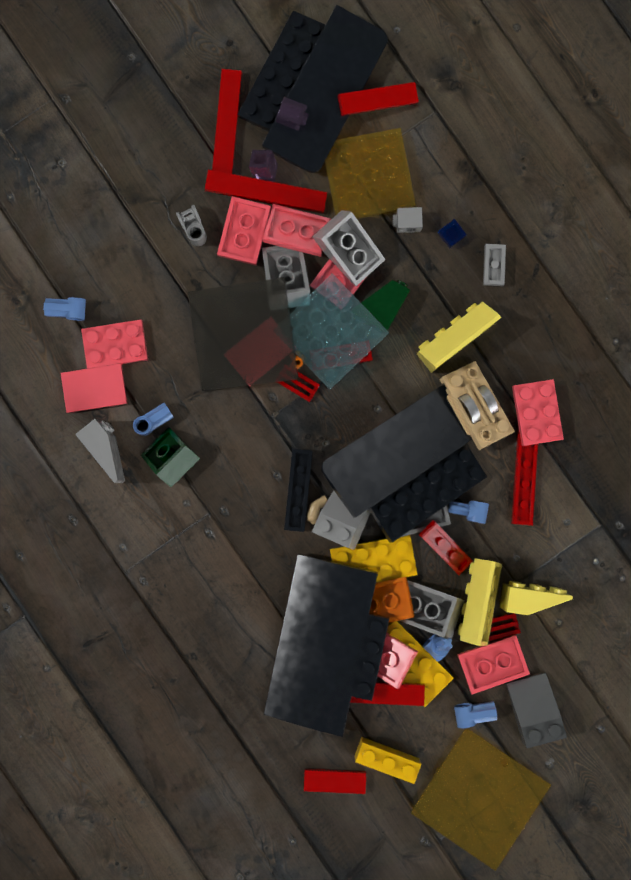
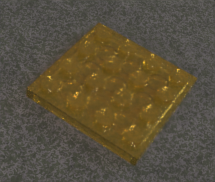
[325,128,416,219]

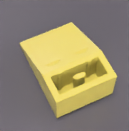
[500,581,573,615]

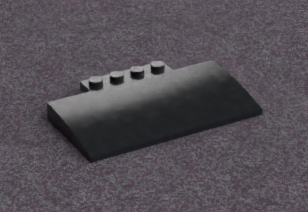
[264,554,390,737]

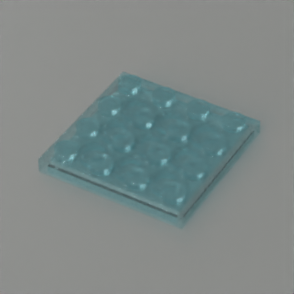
[274,273,389,390]

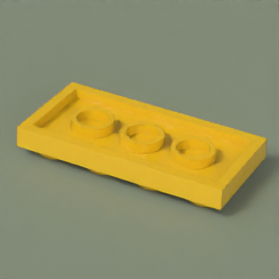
[330,535,418,583]
[387,621,454,707]

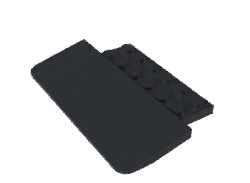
[238,5,388,173]
[322,385,487,543]

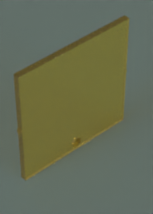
[411,728,551,871]

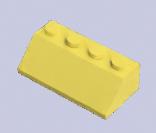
[417,302,501,373]
[458,558,502,646]

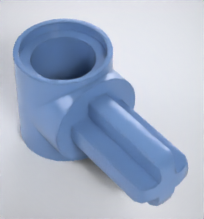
[448,500,489,524]
[423,634,453,662]

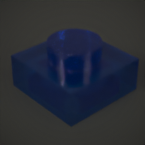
[438,219,467,248]

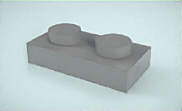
[483,244,506,286]

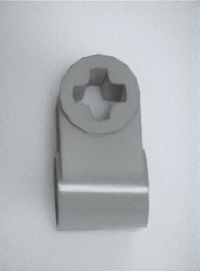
[176,205,207,247]

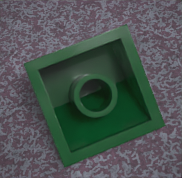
[140,427,200,487]

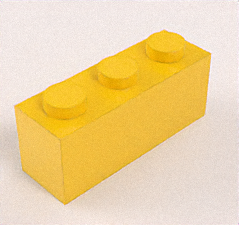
[354,737,421,784]

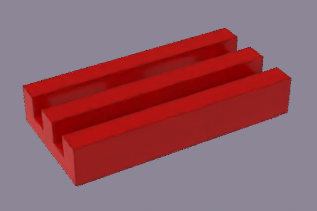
[275,364,320,403]
[489,613,521,641]

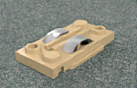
[439,361,515,450]

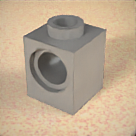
[393,207,423,233]

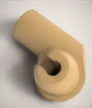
[306,495,328,525]

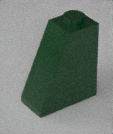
[350,280,410,335]

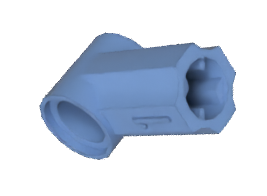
[43,297,86,321]
[133,403,174,436]
[454,701,497,728]

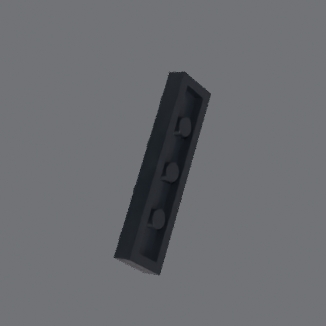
[284,449,313,532]

